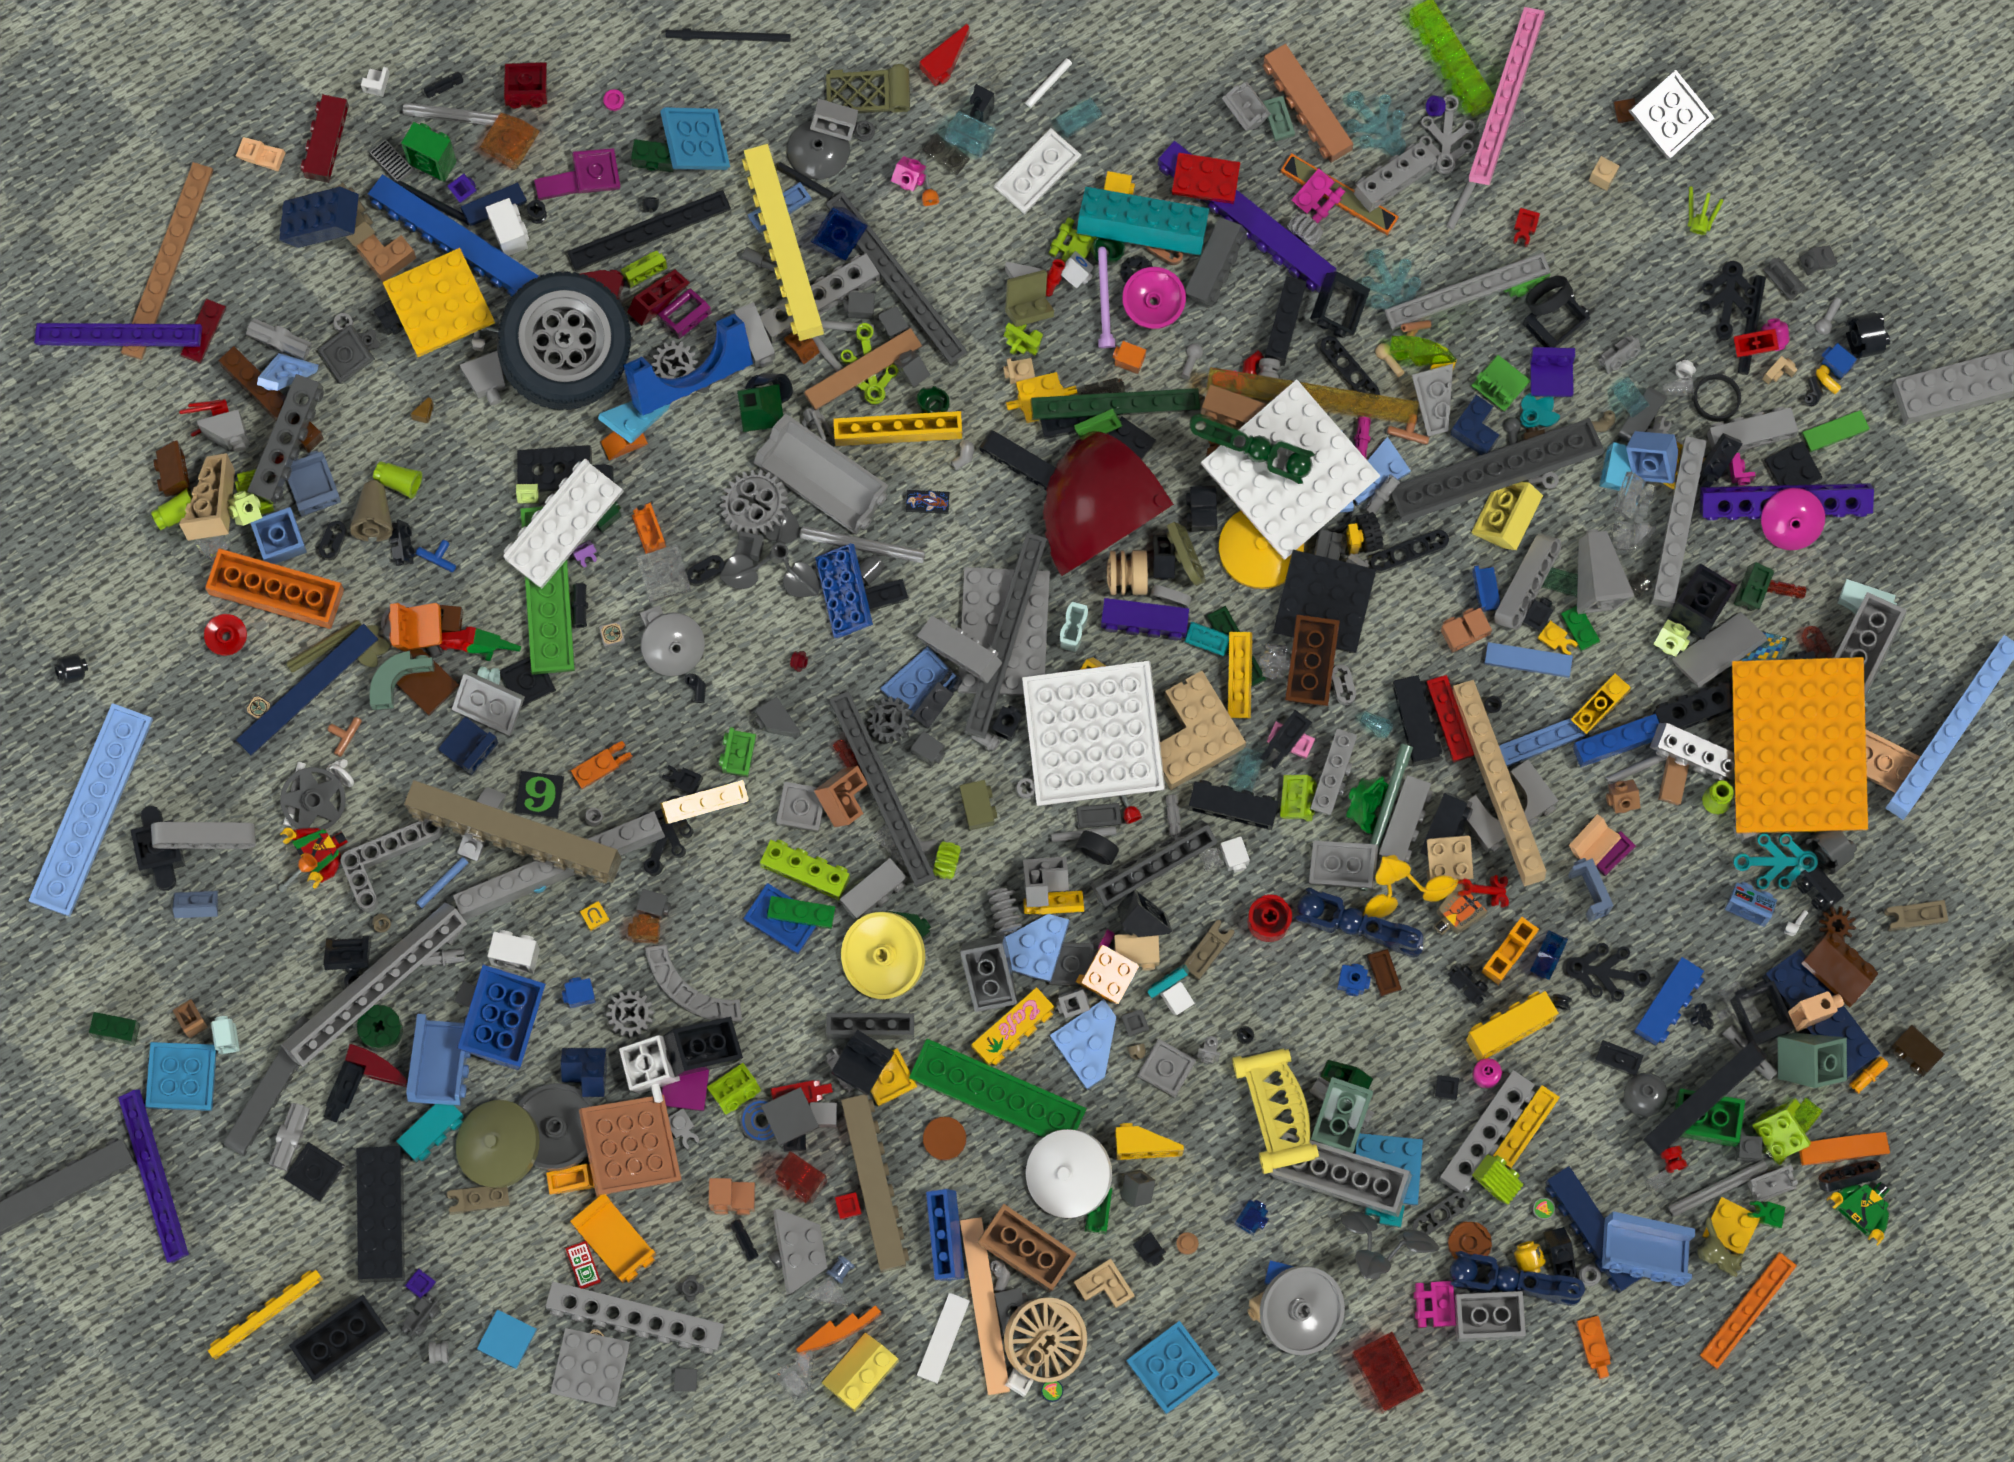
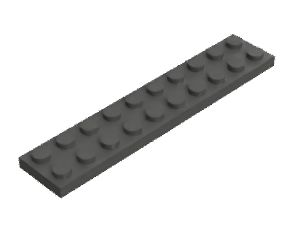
[1391,418,1604,523]

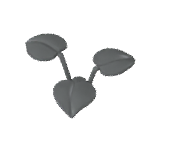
[720,505,819,598]
[1340,1211,1440,1279]

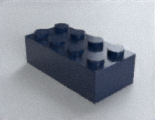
[279,186,359,248]

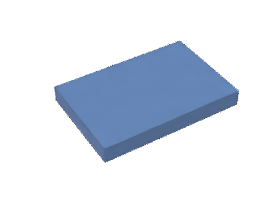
[880,646,957,718]

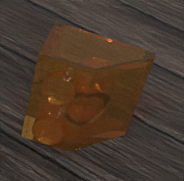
[479,113,540,170]

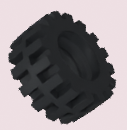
[1355,512,1384,553]

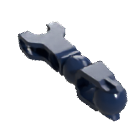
[1295,888,1424,958]
[1450,1251,1585,1306]

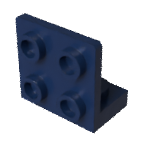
[439,717,499,776]

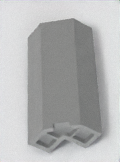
[754,413,888,535]

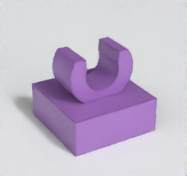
[572,540,597,567]

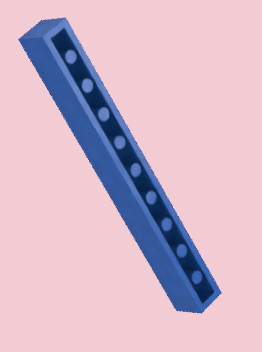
[368,174,538,297]

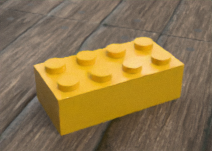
[1466,991,1559,1061]

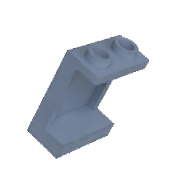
[288,451,341,517]
[1568,858,1614,922]

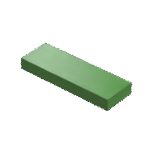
[1802,410,1869,453]

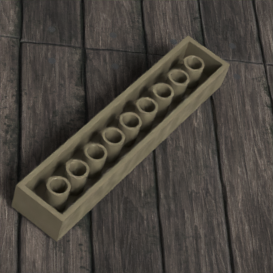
[404,780,622,884]

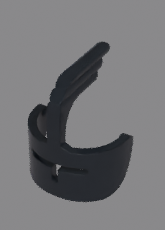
[745,373,793,403]

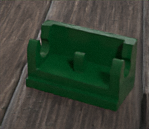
[1734,562,1774,611]

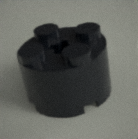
[1846,312,1890,359]

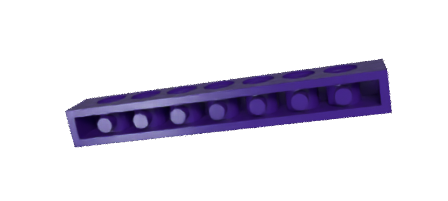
[1700,483,1874,520]

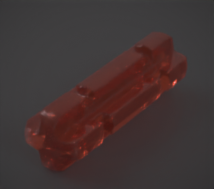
[1767,580,1806,599]
[833,739,863,774]

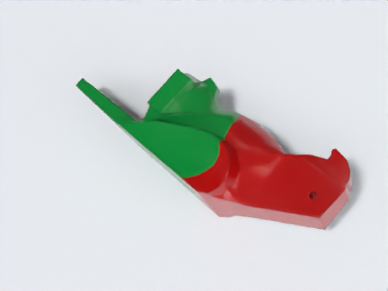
[439,626,521,661]

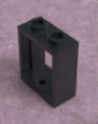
[1310,271,1370,338]
[1523,287,1591,348]
[1730,980,1795,1046]

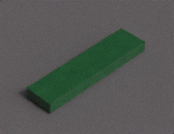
[1207,606,1266,688]

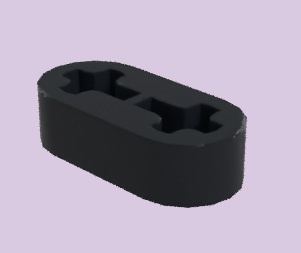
[319,521,347,561]
[687,555,725,586]

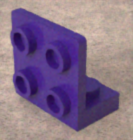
[1530,347,1575,397]

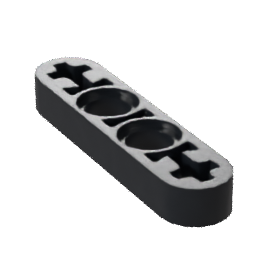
[1320,336,1380,404]
[1370,530,1449,573]

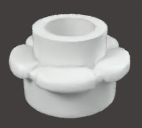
[1675,360,1696,379]

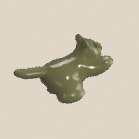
[1697,1217,1744,1277]

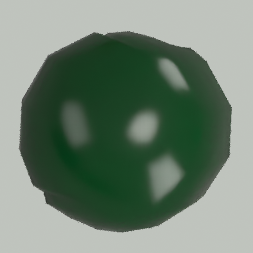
[1091,237,1126,265]
[917,386,950,413]

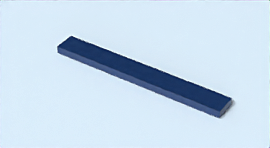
[236,623,379,756]

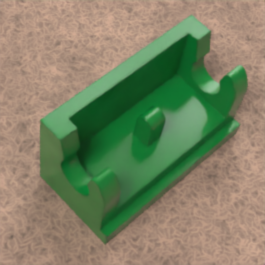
[1085,1188,1113,1235]

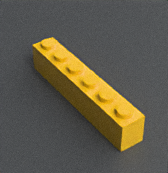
[833,411,962,446]

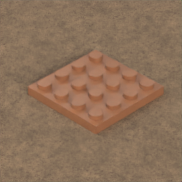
[579,1095,681,1196]

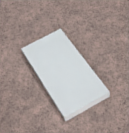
[994,128,1081,215]

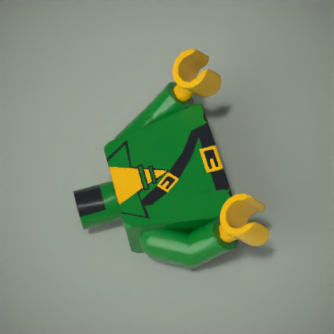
[1826,1182,1889,1246]

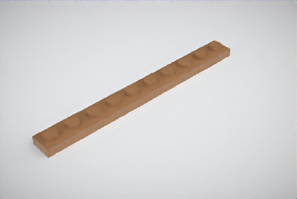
[121,162,213,360]

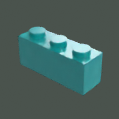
[396,1104,464,1163]

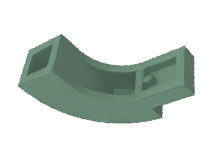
[370,651,435,710]

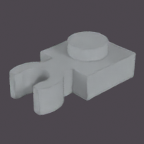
[668,1108,700,1150]

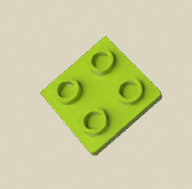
[1752,1098,1811,1161]

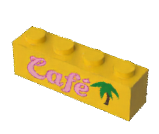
[971,987,1054,1066]

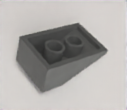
[960,935,1018,1012]

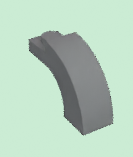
[458,787,507,861]

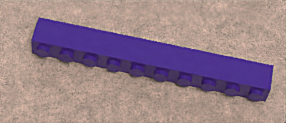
[1158,141,1336,293]

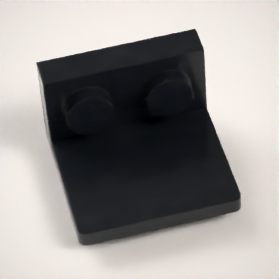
[1796,865,1844,912]
[831,1029,895,1095]

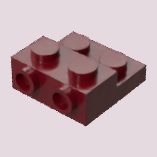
[504,62,548,109]

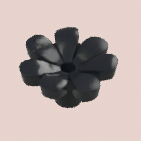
[1690,1003,1714,1030]

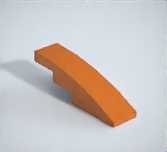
[1799,1132,1890,1166]
[796,1305,881,1355]

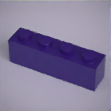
[1101,598,1190,641]

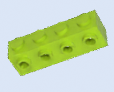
[760,839,850,901]

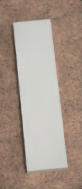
[917,1293,970,1384]

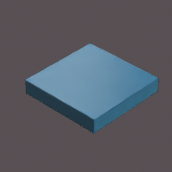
[477,1309,537,1369]

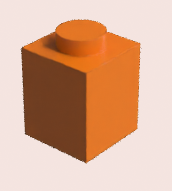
[1112,341,1146,374]

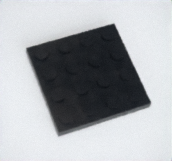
[1273,549,1376,653]

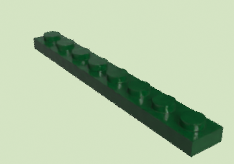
[1030,388,1200,420]

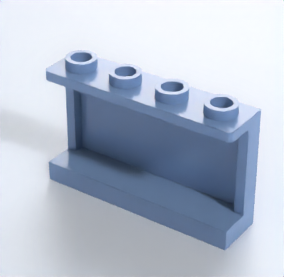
[406,1014,471,1106]
[1602,1211,1695,1286]

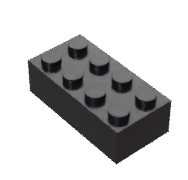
[289,1294,390,1385]

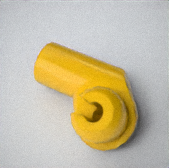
[1816,365,1841,394]

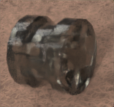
[1628,572,1653,599]

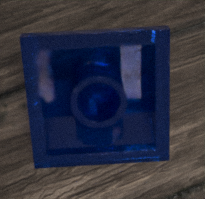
[811,206,868,261]

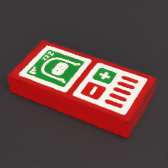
[566,1241,601,1289]

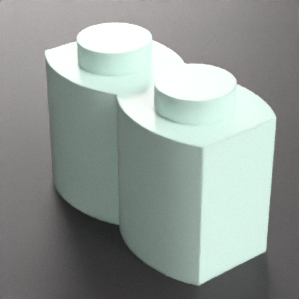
[1060,602,1088,652]
[211,1016,240,1055]

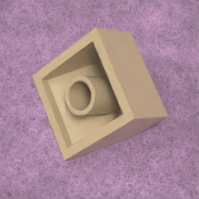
[1114,934,1160,971]

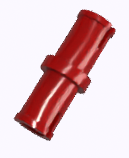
[1046,259,1065,297]

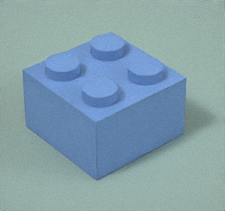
[251,507,307,564]

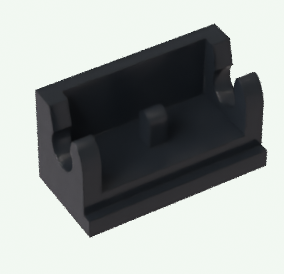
[970,84,994,126]

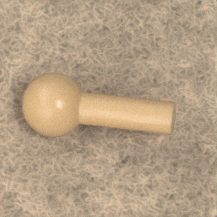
[1375,343,1404,377]

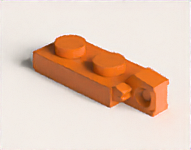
[1577,1316,1611,1379]

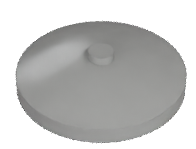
[1260,1266,1345,1355]

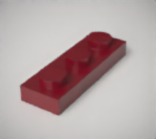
[181,299,226,364]

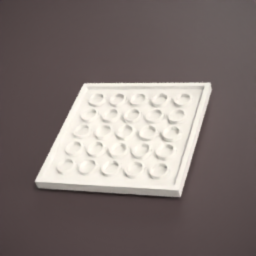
[1201,379,1380,560]
[1022,661,1165,806]

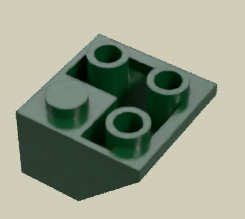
[737,384,783,432]

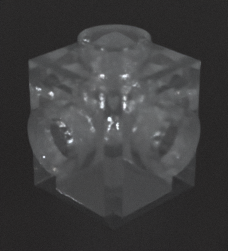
[1259,644,1290,679]

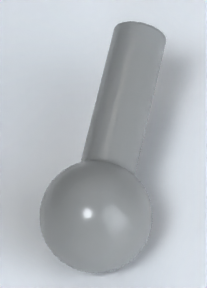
[1815,297,1842,335]
[1181,343,1203,380]

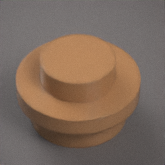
[1176,1232,1199,1255]

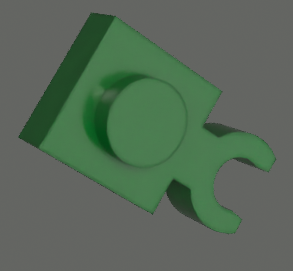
[1747,1201,1786,1229]

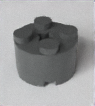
[1805,831,1857,875]

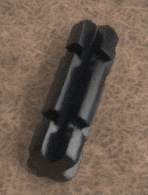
[423,72,464,98]
[730,1219,759,1261]

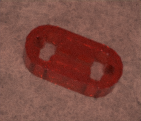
[1801,626,1832,659]

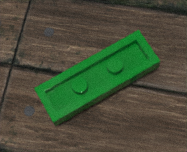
[767,896,836,929]

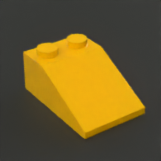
[1115,1123,1184,1160]

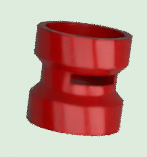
[1660,1145,1688,1174]

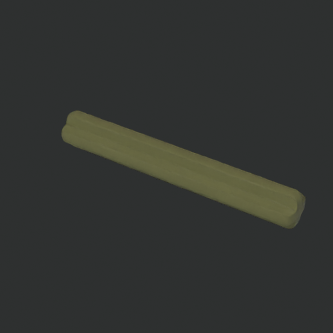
[286,620,362,672]

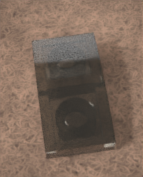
[922,133,970,175]

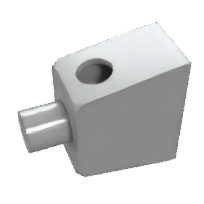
[460,351,506,405]

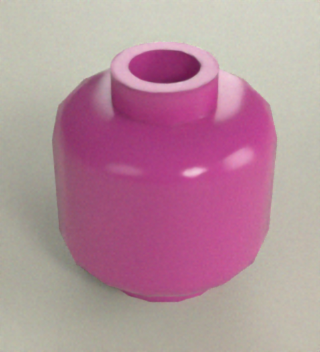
[1761,318,1790,351]
[1472,1058,1502,1089]

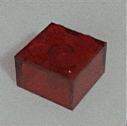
[775,1151,827,1204]

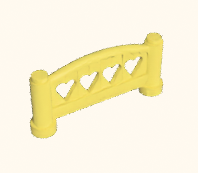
[1232,1048,1319,1174]

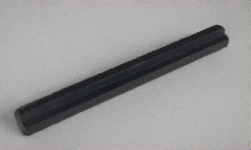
[1737,275,1766,375]

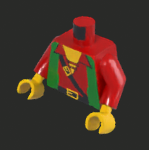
[280,828,348,889]

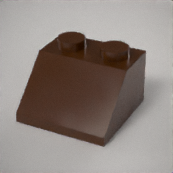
[153,440,191,497]

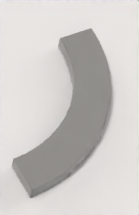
[645,944,742,1022]

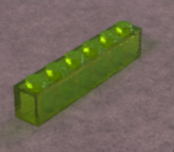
[1408,0,1495,118]

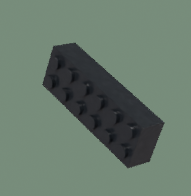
[356,1146,405,1283]

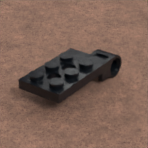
[517,445,614,492]

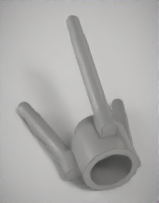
[801,407,835,444]

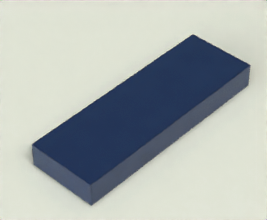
[461,182,527,227]

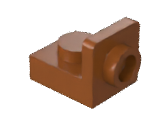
[784,332,819,364]

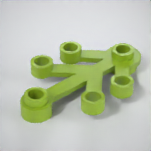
[840,323,898,405]

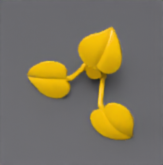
[1363,855,1459,918]

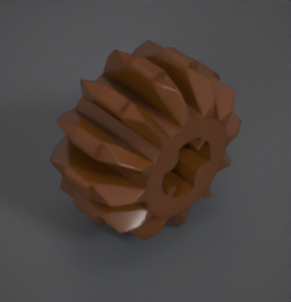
[1818,906,1856,942]

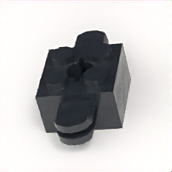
[130,806,186,891]

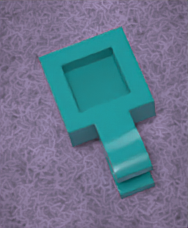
[1365,1205,1405,1228]

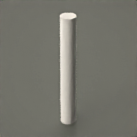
[1025,58,1072,108]

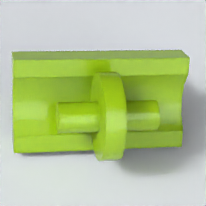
[1003,323,1043,356]

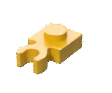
[1537,620,1578,655]

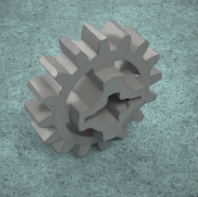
[651,340,698,379]
[606,990,654,1038]

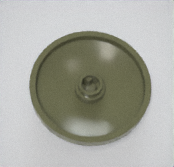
[456,1100,540,1188]

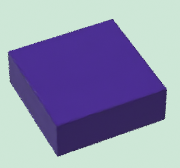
[405,1268,436,1298]

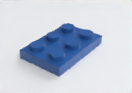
[743,883,816,954]

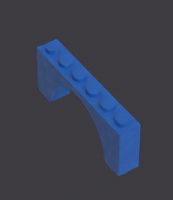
[623,314,753,416]

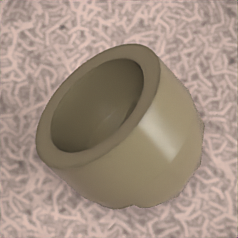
[372,913,391,933]
[1127,1043,1146,1060]

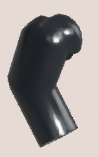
[684,673,706,703]

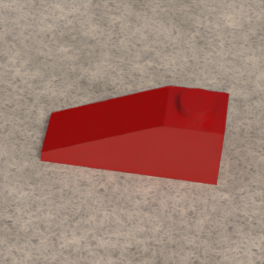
[919,24,970,86]

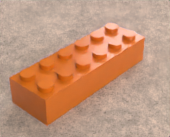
[205,549,344,629]

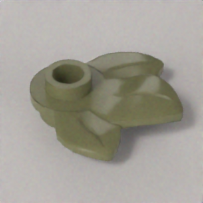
[358,625,390,667]

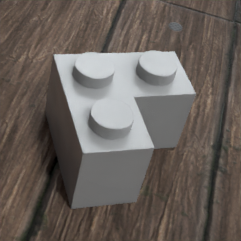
[1023,857,1069,907]

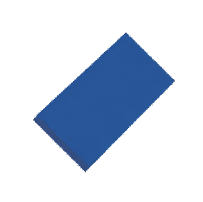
[815,543,873,638]

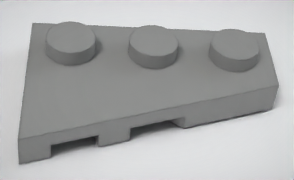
[1412,364,1453,436]

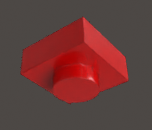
[835,1192,862,1220]

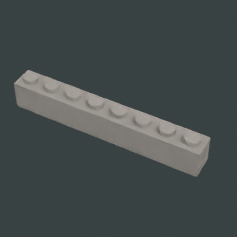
[1651,436,1706,608]

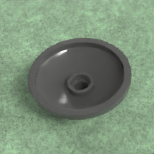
[787,121,850,180]

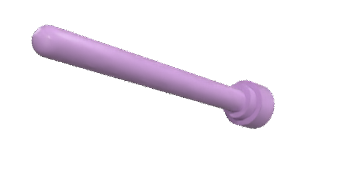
[1098,247,1115,348]

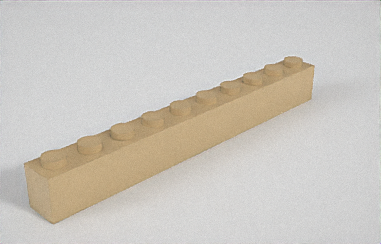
[1453,680,1546,886]

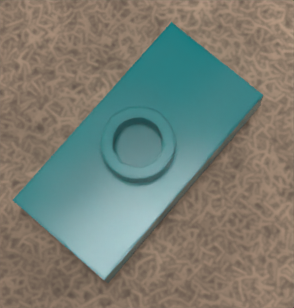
[1184,622,1229,656]
[1148,964,1189,998]

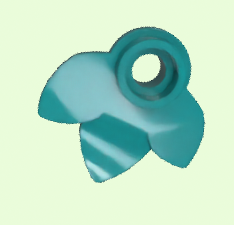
[1520,393,1560,428]

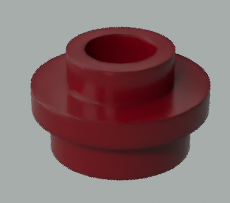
[790,651,808,672]

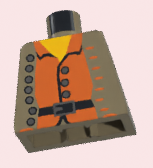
[1434,884,1488,935]

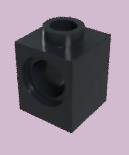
[992,706,1022,742]

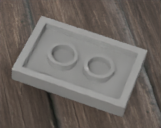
[452,671,525,736]
[1309,841,1378,889]

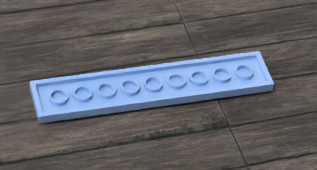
[28,703,153,917]

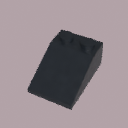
[1667,564,1737,640]

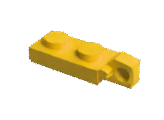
[1023,890,1084,915]

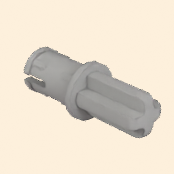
[422,948,465,966]

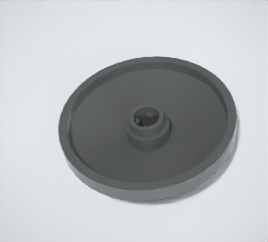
[518,1083,594,1171]

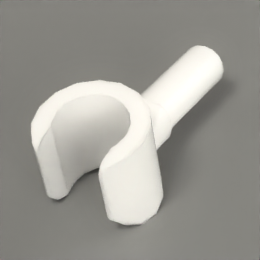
[472,330,485,351]
[1784,910,1808,936]

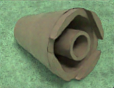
[350,480,393,542]

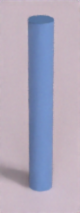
[416,857,468,908]

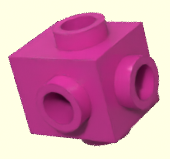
[891,156,926,191]

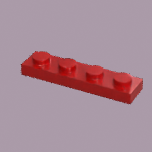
[1426,675,1474,763]

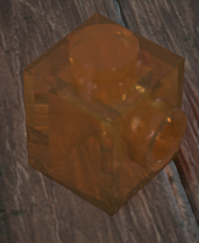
[628,914,660,944]

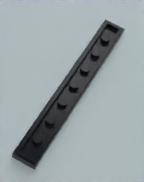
[567,190,731,272]

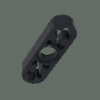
[1818,1160,1881,1192]

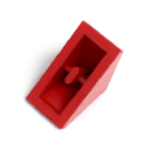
[1733,329,1779,357]

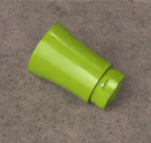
[373,461,422,499]
[151,488,193,530]
[1702,780,1733,814]

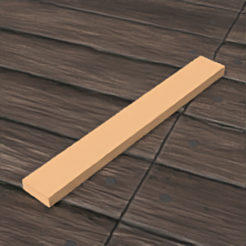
[960,1217,1010,1396]

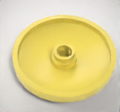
[841,912,925,999]

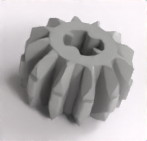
[1286,213,1323,248]

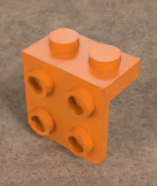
[389,603,442,651]

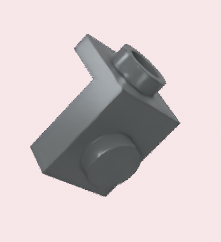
[1800,245,1838,276]

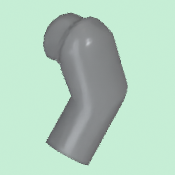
[951,440,974,470]
[915,834,940,855]

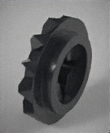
[1120,255,1153,283]

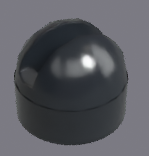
[642,197,659,213]
[1485,696,1502,713]
[1237,1026,1254,1044]

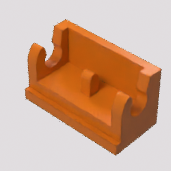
[632,503,666,554]

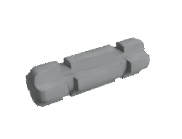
[1166,795,1181,837]

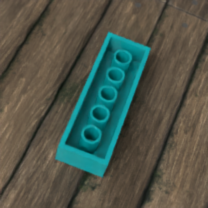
[1077,186,1210,255]

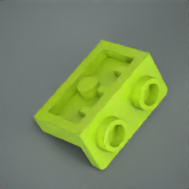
[621,250,667,288]
[1280,775,1317,821]
[707,1063,761,1115]

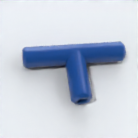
[416,540,456,572]

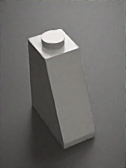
[734,302,775,368]

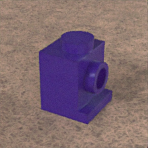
[448,173,477,203]

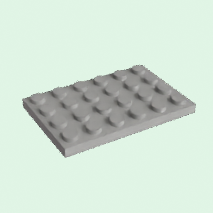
[958,567,1050,696]

